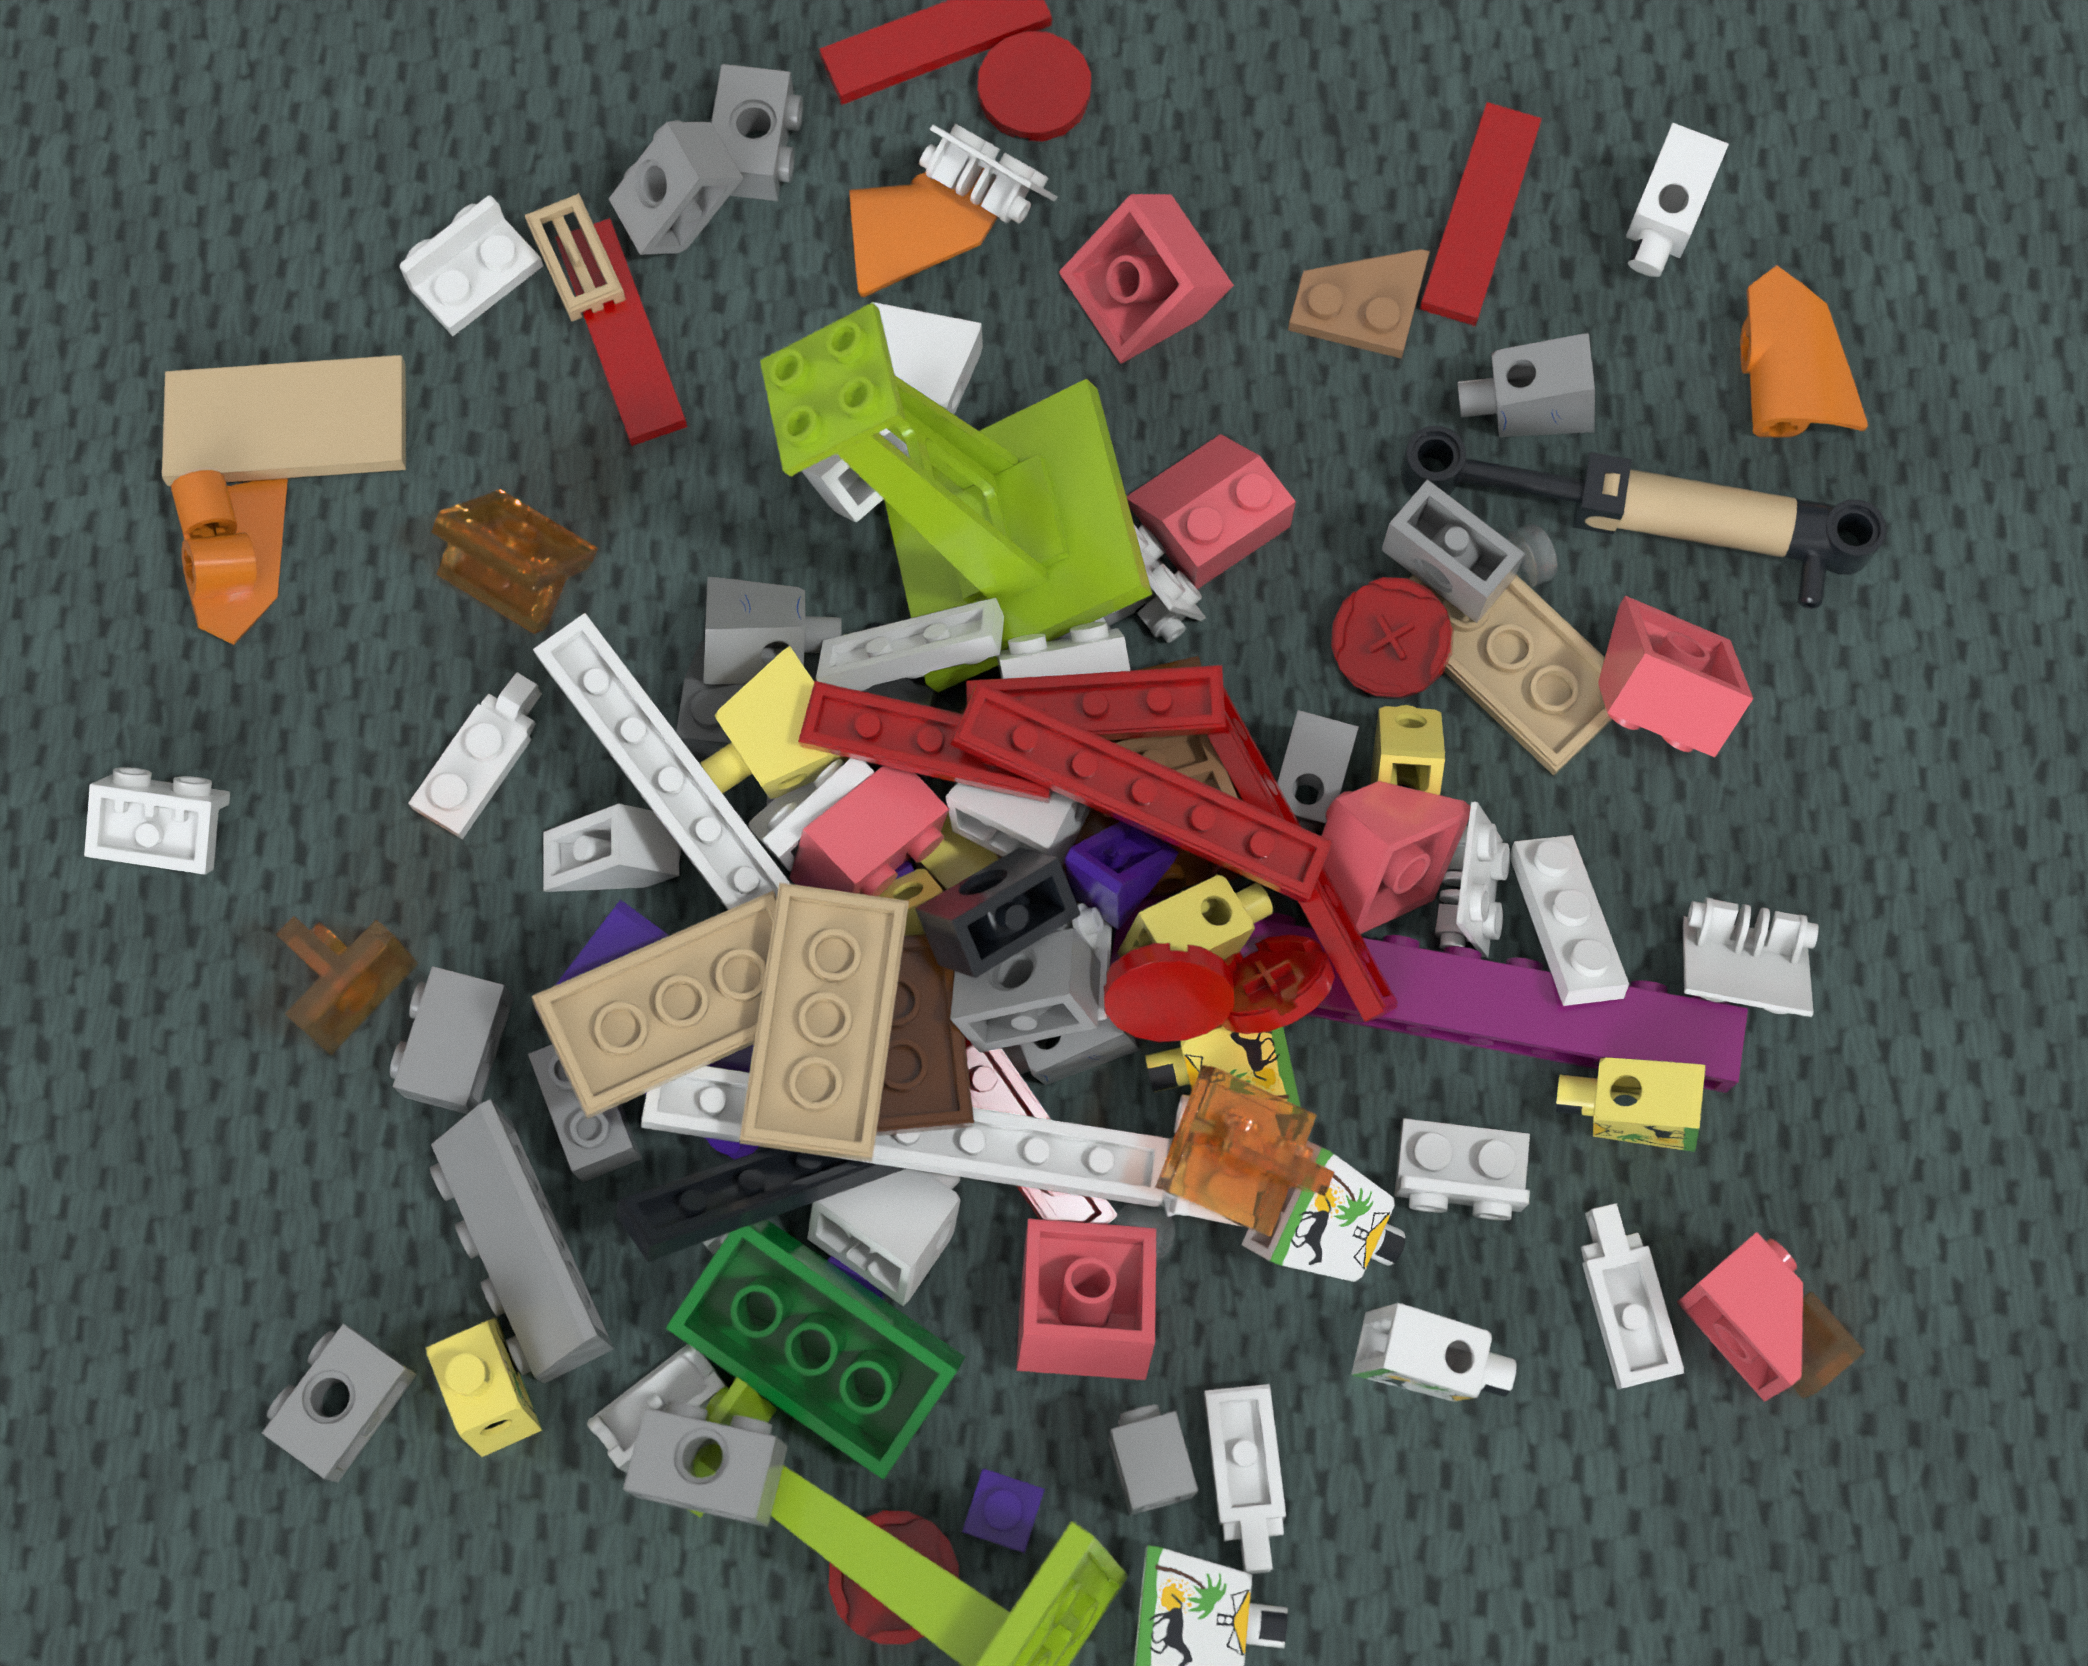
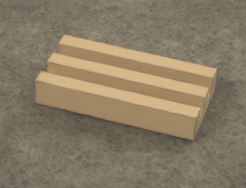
[525,194,626,322]

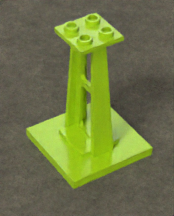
[760,303,1153,692]
[687,1377,1129,1666]

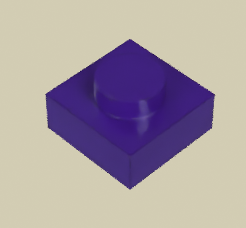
[962,1468,1045,1554]

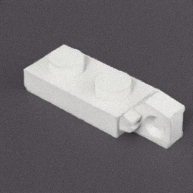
[408,673,542,839]
[1581,1203,1684,1390]
[1204,1384,1286,1574]

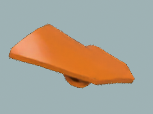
[849,168,998,297]
[1740,265,1868,437]
[171,470,288,645]

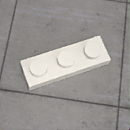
[816,598,1004,691]
[1510,835,1629,1006]

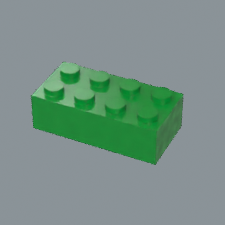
[666,1219,966,1480]

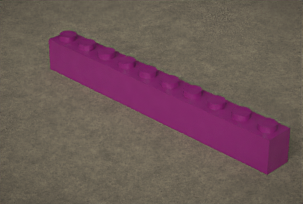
[1110,894,1748,1093]

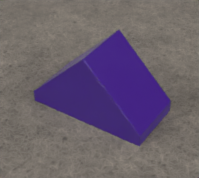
[1065,821,1179,930]

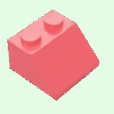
[1059,194,1234,363]
[1126,434,1296,589]
[1598,596,1753,757]
[790,766,949,896]
[1321,781,1471,934]
[1016,1218,1156,1380]
[1677,1232,1803,1402]

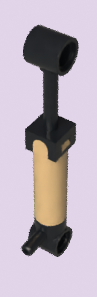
[1400,426,1887,609]

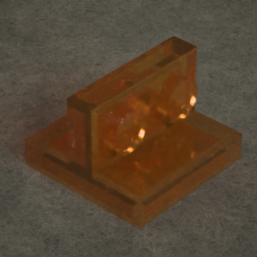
[431,489,598,634]
[276,916,419,1055]
[1155,1065,1335,1237]

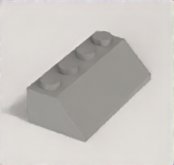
[430,1099,614,1383]

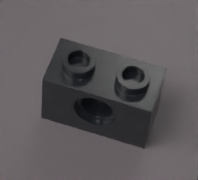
[915,847,1081,978]

